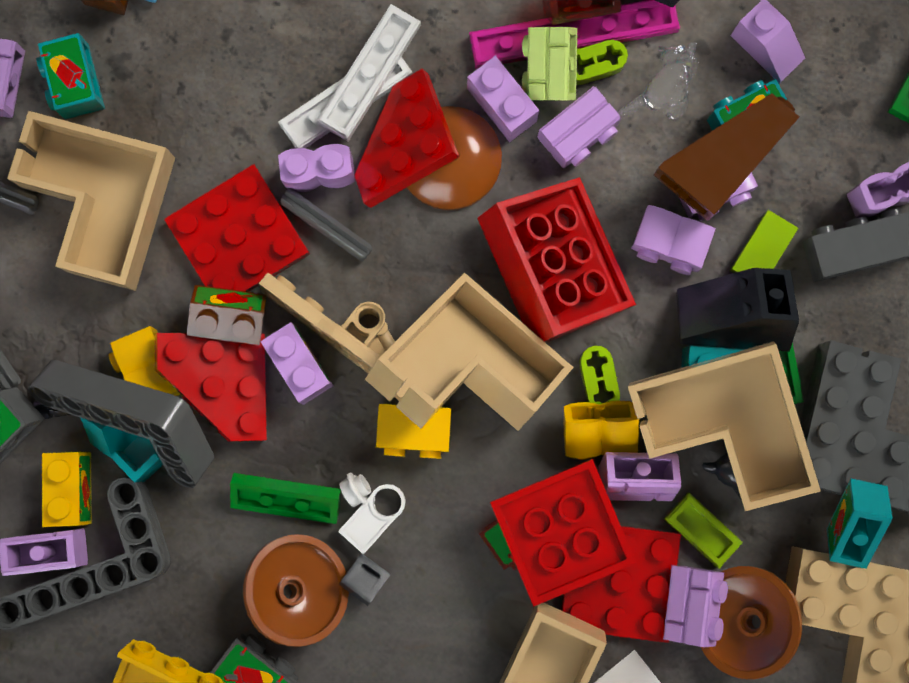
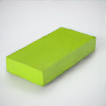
[730,210,798,273]
[664,493,743,569]

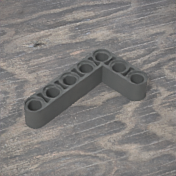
[28,360,215,488]
[0,477,171,630]

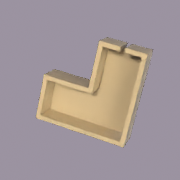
[7,111,175,291]
[365,273,574,431]
[628,341,821,511]
[785,546,909,683]
[499,603,607,683]

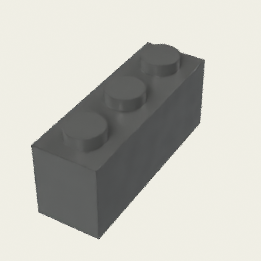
[802,208,909,283]

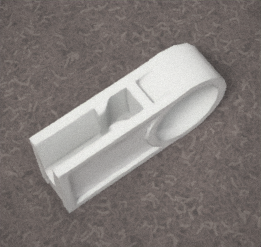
[338,484,406,554]

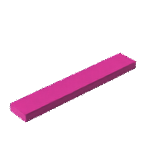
[469,0,680,69]

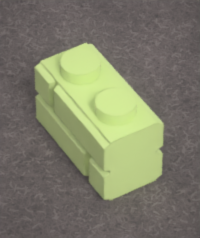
[522,27,577,100]

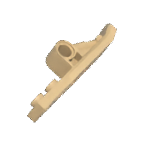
[259,273,395,374]

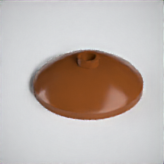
[407,106,502,210]
[243,534,349,647]
[701,566,802,680]

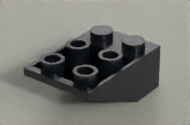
[676,268,799,352]

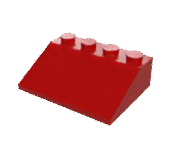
[477,177,636,343]

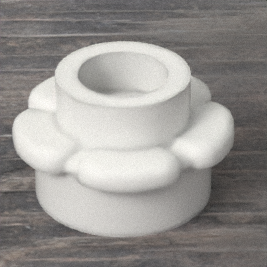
[339,472,371,507]

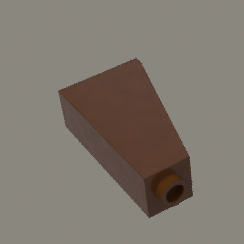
[654,93,800,221]

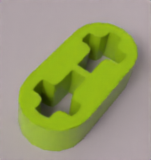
[576,40,628,85]
[579,346,620,404]

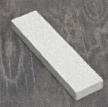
[317,4,421,142]
[278,57,413,148]

